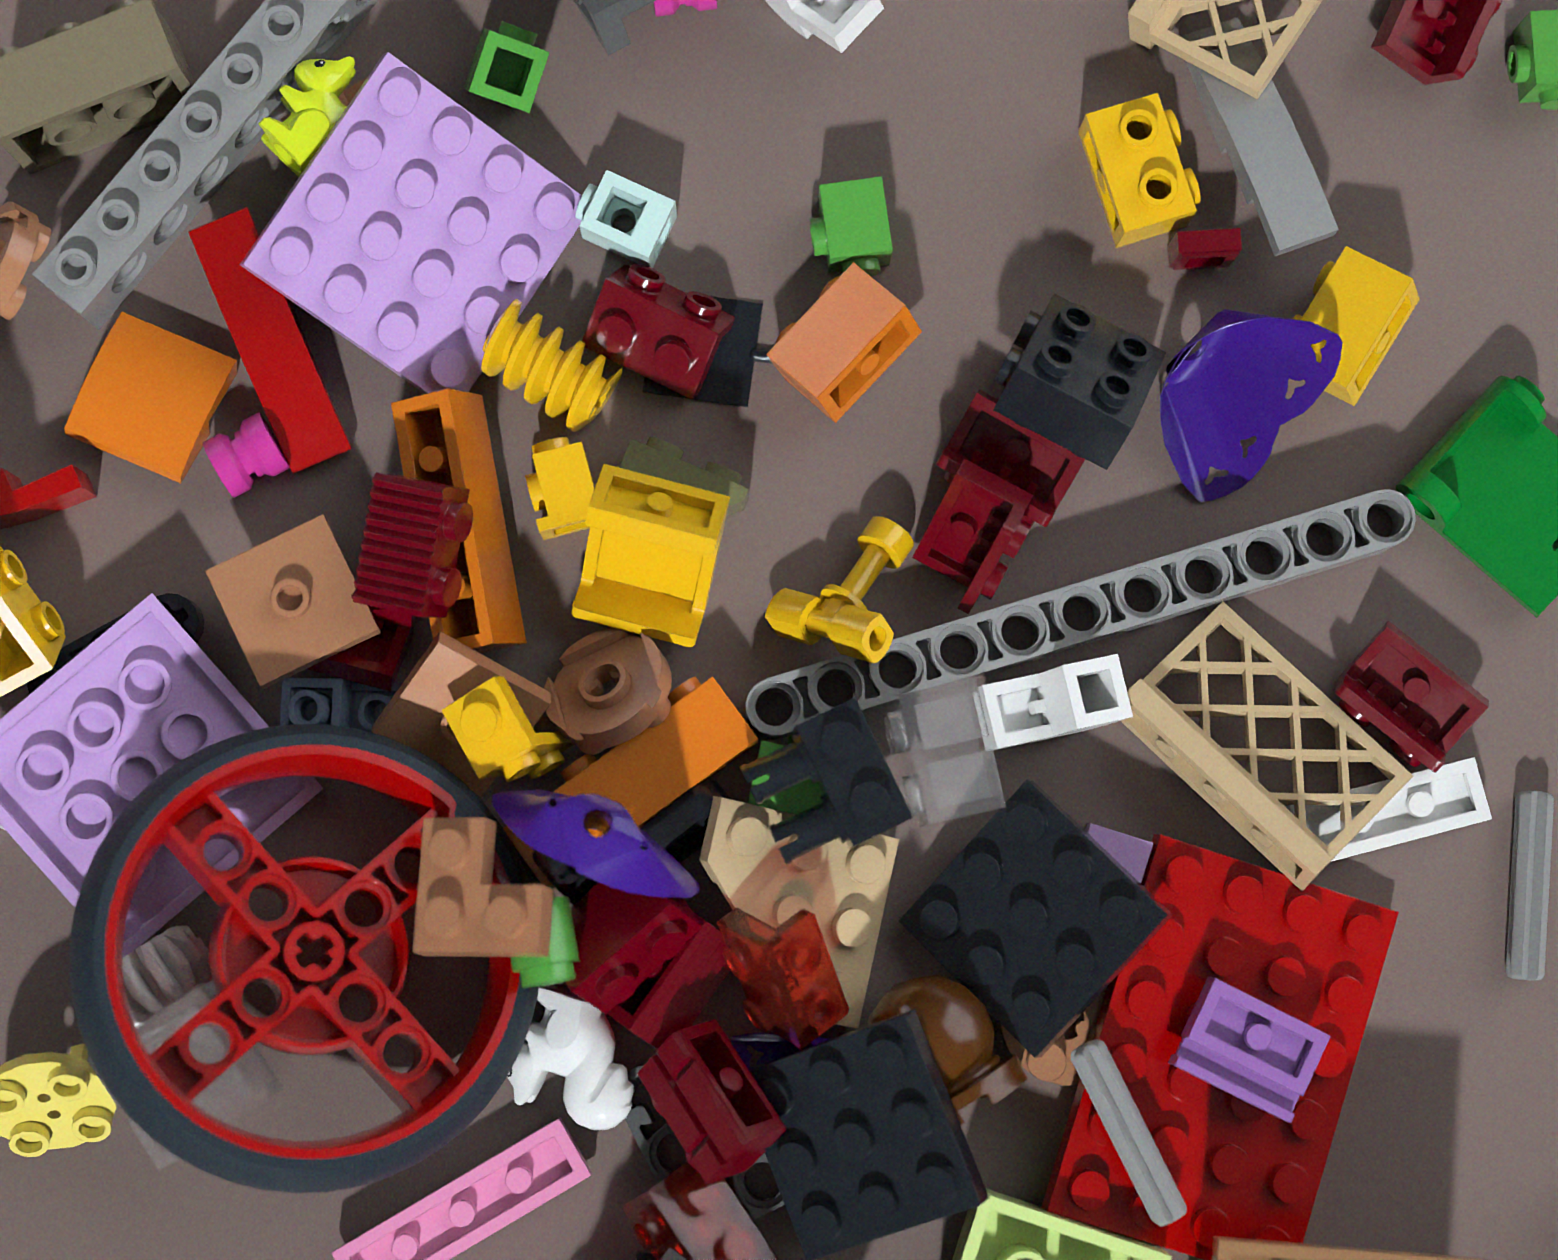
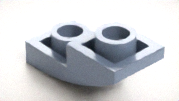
[279,678,403,732]

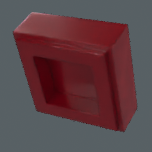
[1168,228,1242,270]

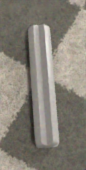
[1506,790,1554,981]
[1070,1039,1187,1226]

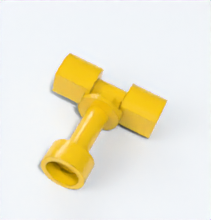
[765,516,914,663]

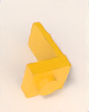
[441,676,575,782]

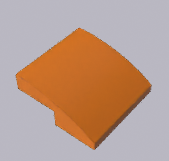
[64,312,238,483]

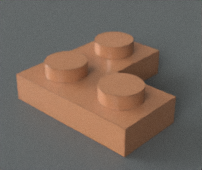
[413,817,554,957]

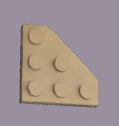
[699,797,899,1029]

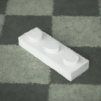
[1285,757,1492,862]

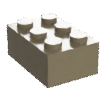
[0,0,195,174]

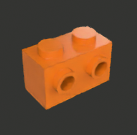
[766,262,922,423]

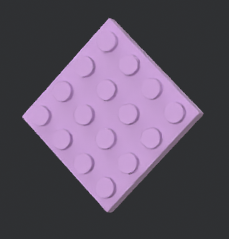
[240,52,582,394]
[0,593,323,957]

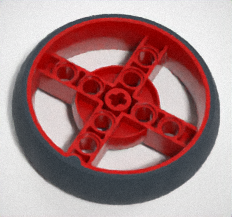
[69,724,539,1193]

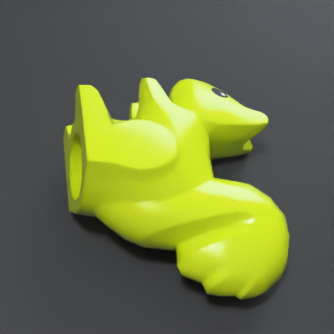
[258,56,356,177]

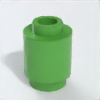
[510,886,579,988]

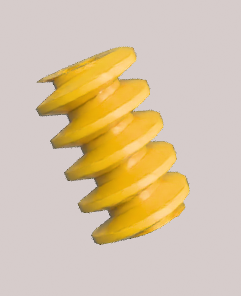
[481,299,623,432]

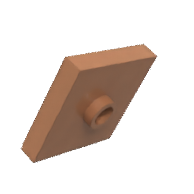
[205,514,381,689]
[371,631,551,797]

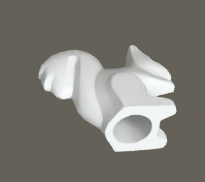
[507,984,634,1130]

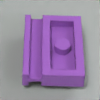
[1168,977,1331,1123]

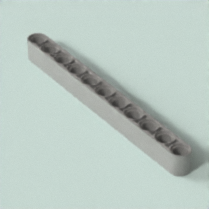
[745,489,1416,740]

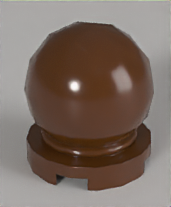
[868,975,1028,1126]

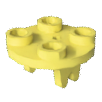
[0,1043,117,1157]

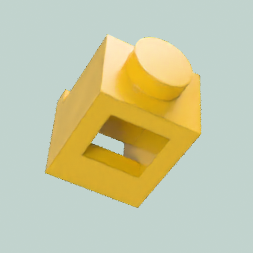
[525,437,595,540]

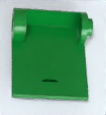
[1396,375,1558,618]

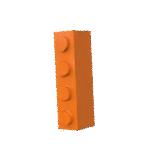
[391,389,527,653]
[503,676,758,891]

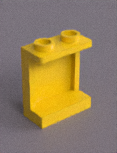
[571,464,730,647]

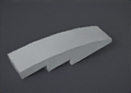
[1181,17,1339,256]

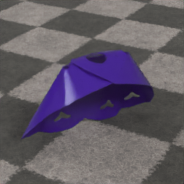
[1160,309,1343,502]
[492,790,699,898]

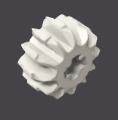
[122,926,212,1028]

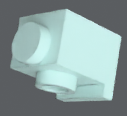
[575,170,677,268]

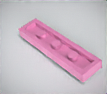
[331,1117,593,1260]

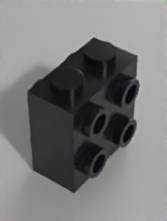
[993,293,1166,470]

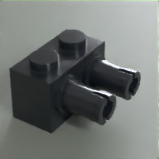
[740,697,913,865]

